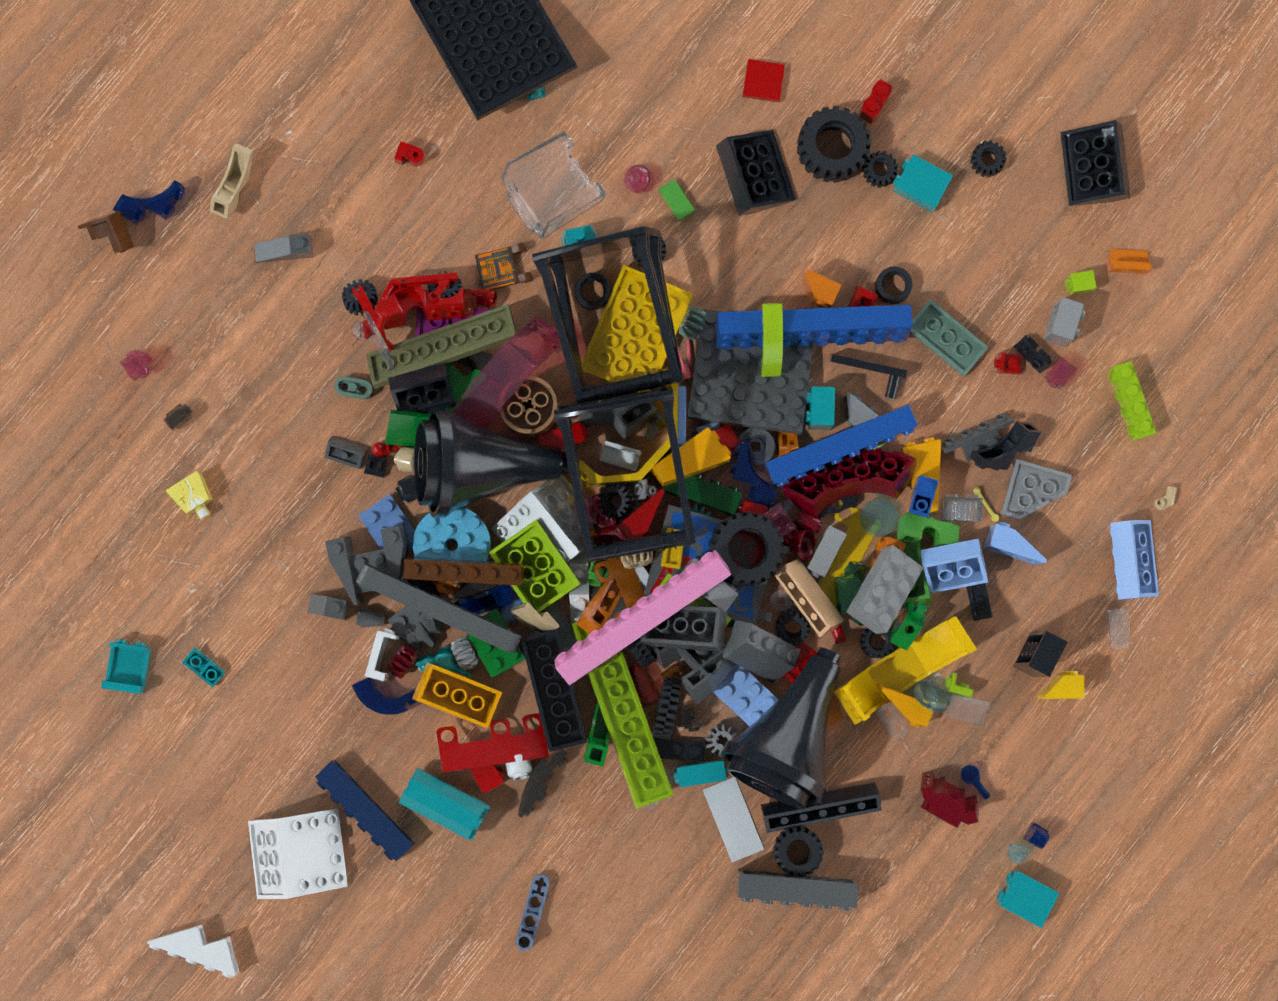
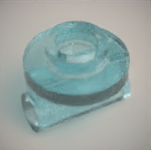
[1007,843,1030,864]

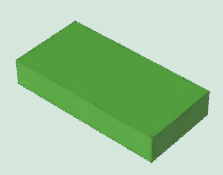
[658,179,695,221]

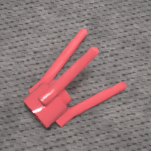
[665,339,694,380]

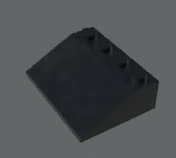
[1060,120,1131,206]
[716,130,796,216]

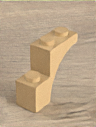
[210,144,253,219]

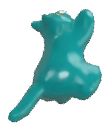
[415,645,471,677]

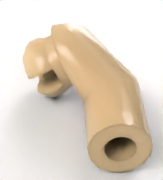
[1154,486,1177,510]

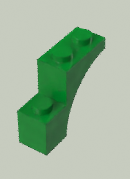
[583,700,610,767]

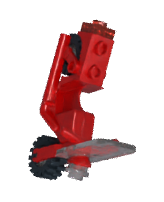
[342,271,477,370]

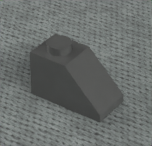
[613,402,658,440]
[308,594,350,620]

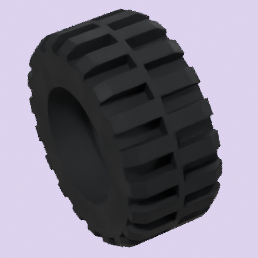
[797,106,871,183]
[708,512,785,587]

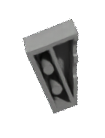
[680,558,739,612]

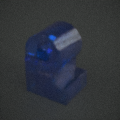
[1023,822,1050,849]

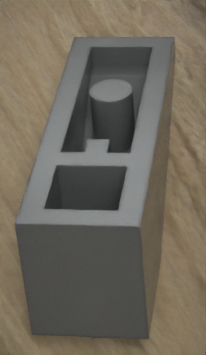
[255,234,313,263]

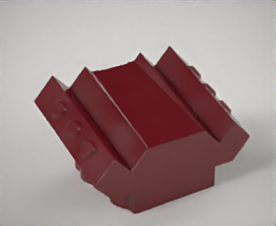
[921,770,979,828]

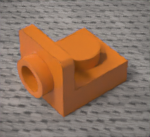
[777,432,799,457]

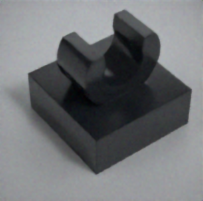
[364,455,388,478]

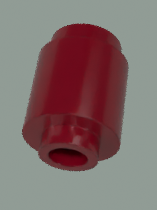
[793,510,823,535]

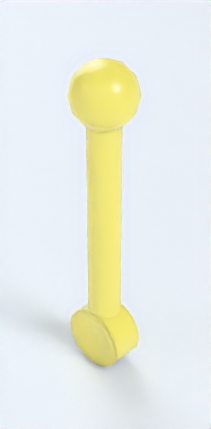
[973,487,999,522]

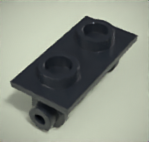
[1013,335,1053,373]

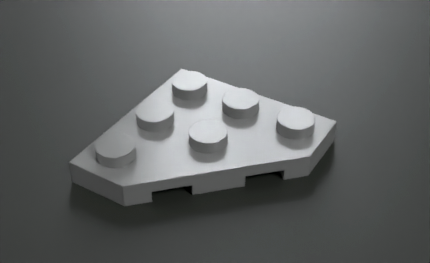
[1000,459,1072,520]

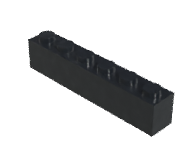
[760,782,882,833]

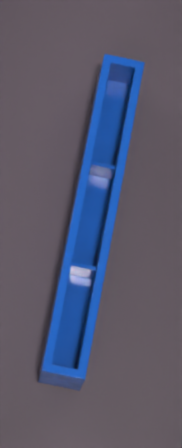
[765,405,918,487]

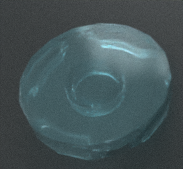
[860,499,899,537]
[913,680,951,712]

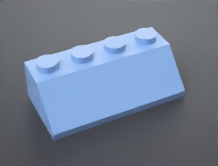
[1110,520,1159,600]

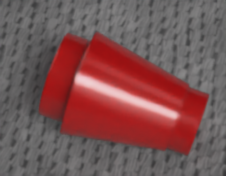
[468,289,497,308]

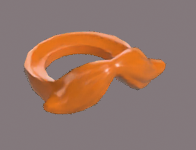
[432,581,461,595]

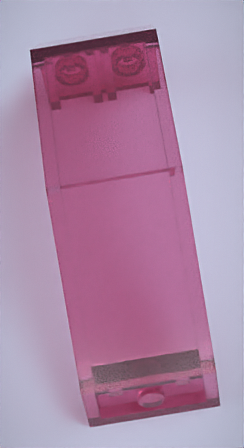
[452,315,562,429]

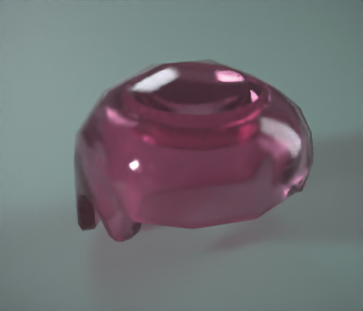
[624,165,654,194]
[585,494,607,523]

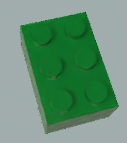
[466,608,526,678]

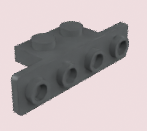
[941,413,1014,462]

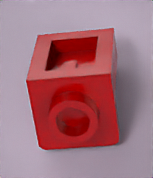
[994,352,1022,375]

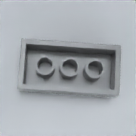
[846,545,924,634]

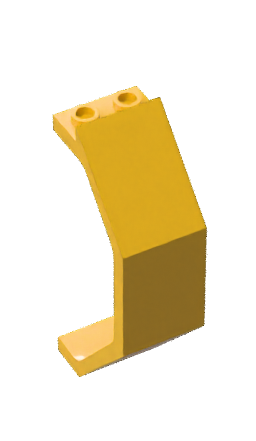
[579,369,678,488]
[834,616,977,725]

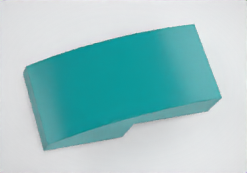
[182,647,225,687]

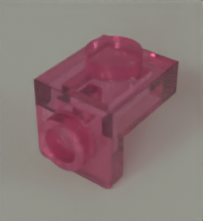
[764,503,796,537]

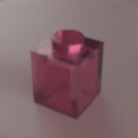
[1044,357,1077,389]

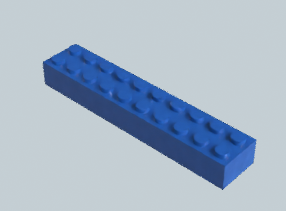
[715,305,913,350]

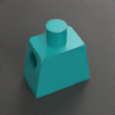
[561,225,598,246]

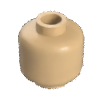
[394,447,414,473]

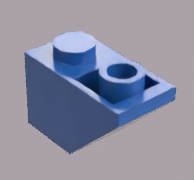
[909,475,939,518]

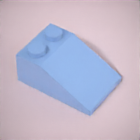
[983,522,1047,566]

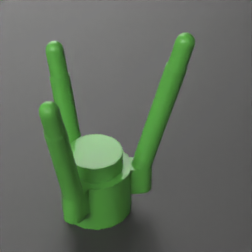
[586,542,609,587]

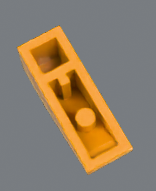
[876,684,935,728]

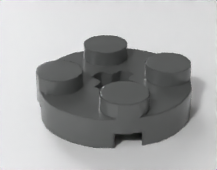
[737,428,776,465]

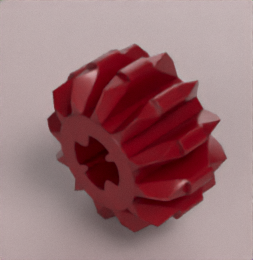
[387,645,418,679]

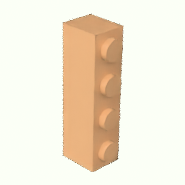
[774,559,844,637]

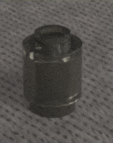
[163,403,193,431]

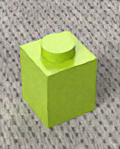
[1065,270,1097,296]

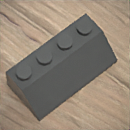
[722,620,800,682]

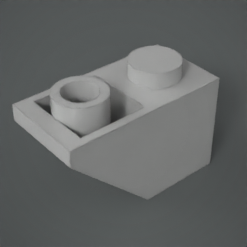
[844,392,879,427]

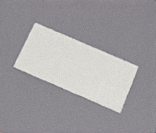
[703,777,764,863]

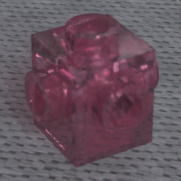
[120,350,154,381]

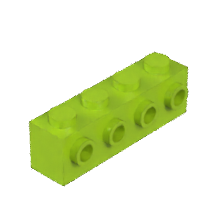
[1108,361,1156,442]

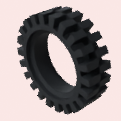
[653,677,682,740]

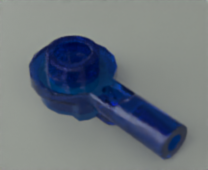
[960,765,991,800]

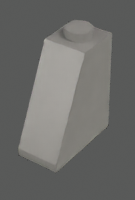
[807,525,847,579]

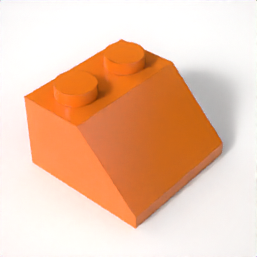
[802,269,842,308]

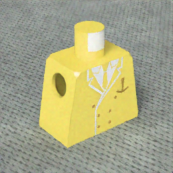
[166,471,213,520]

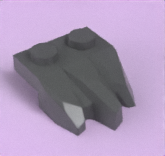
[388,606,443,651]

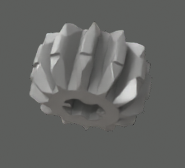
[451,636,479,670]
[705,724,737,757]

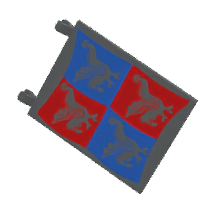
[644,505,790,625]

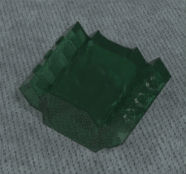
[833,561,870,626]

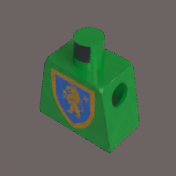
[890,603,927,651]

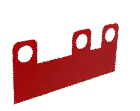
[436,714,549,772]

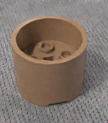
[499,376,559,439]

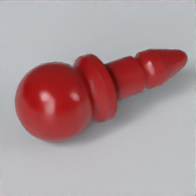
[372,442,407,457]

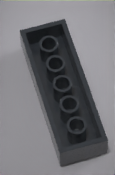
[521,628,588,752]

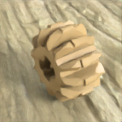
[620,551,653,569]

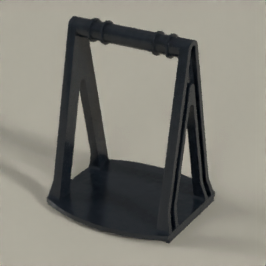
[532,226,683,403]
[554,387,696,562]

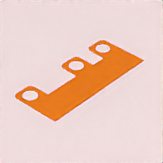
[581,530,646,619]

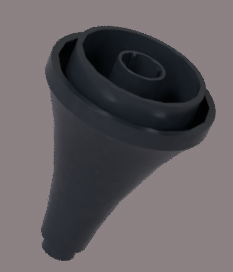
[414,408,570,518]
[721,647,841,809]

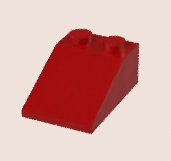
[618,488,665,540]

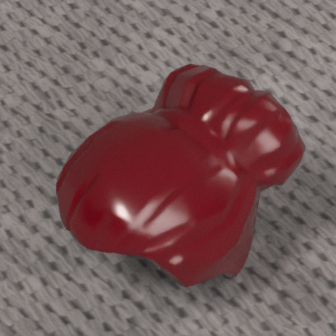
[593,516,626,545]
[782,526,817,560]

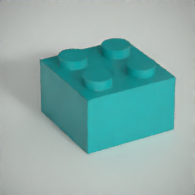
[804,386,835,430]

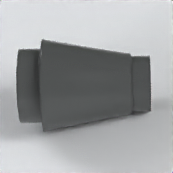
[356,608,385,627]

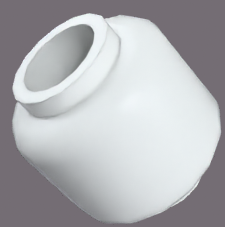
[505,754,532,781]

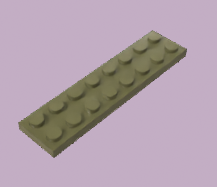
[366,304,518,389]

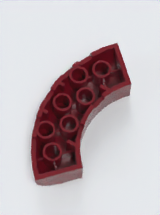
[782,448,917,517]

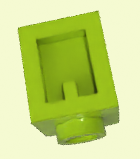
[944,672,974,698]

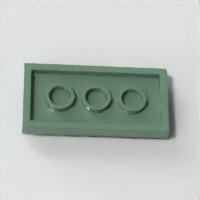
[910,299,989,377]

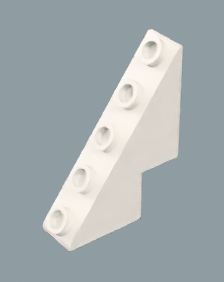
[147,924,239,978]

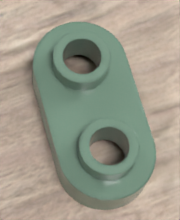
[334,377,373,400]

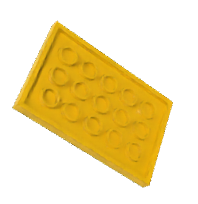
[581,265,693,393]

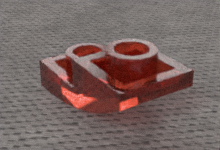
[628,663,659,708]

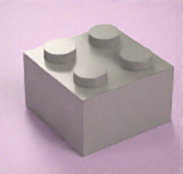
[1043,297,1085,347]

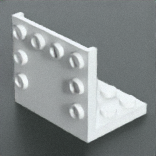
[491,475,598,564]
[248,808,348,899]

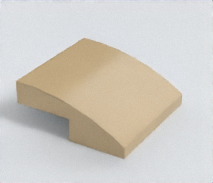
[510,602,559,632]

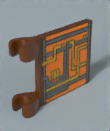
[475,243,533,290]

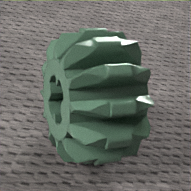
[679,306,707,340]

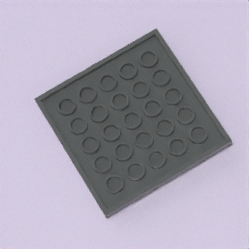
[687,309,813,435]

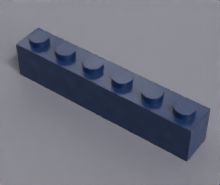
[315,760,415,861]

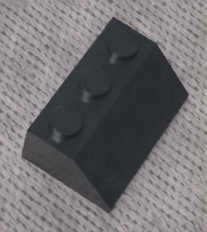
[388,362,457,414]

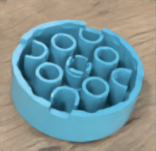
[413,507,491,584]

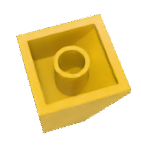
[1037,671,1085,699]

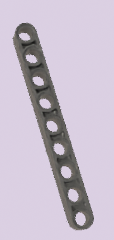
[356,563,522,654]

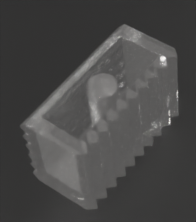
[941,494,983,523]

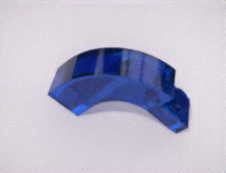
[454,585,516,615]
[352,677,418,715]

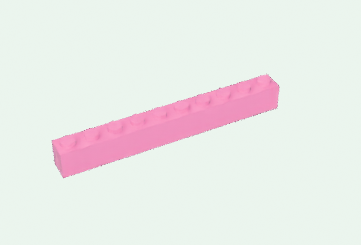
[554,550,731,685]

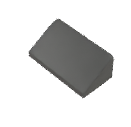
[324,436,368,469]

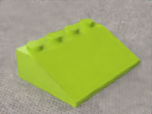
[489,519,581,613]

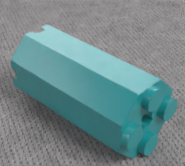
[399,768,490,841]

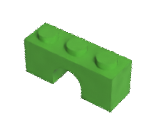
[897,512,960,548]

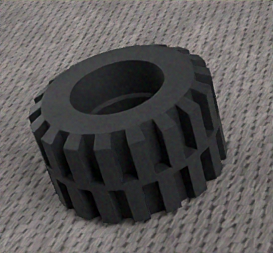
[773,827,824,877]

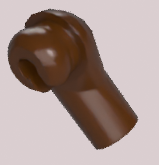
[660,664,690,679]

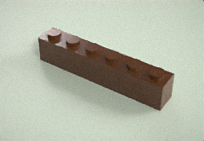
[404,557,525,586]

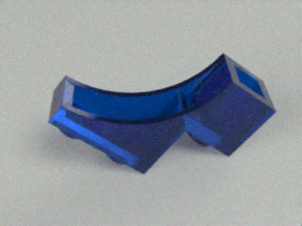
[113,180,185,225]
[730,439,778,508]

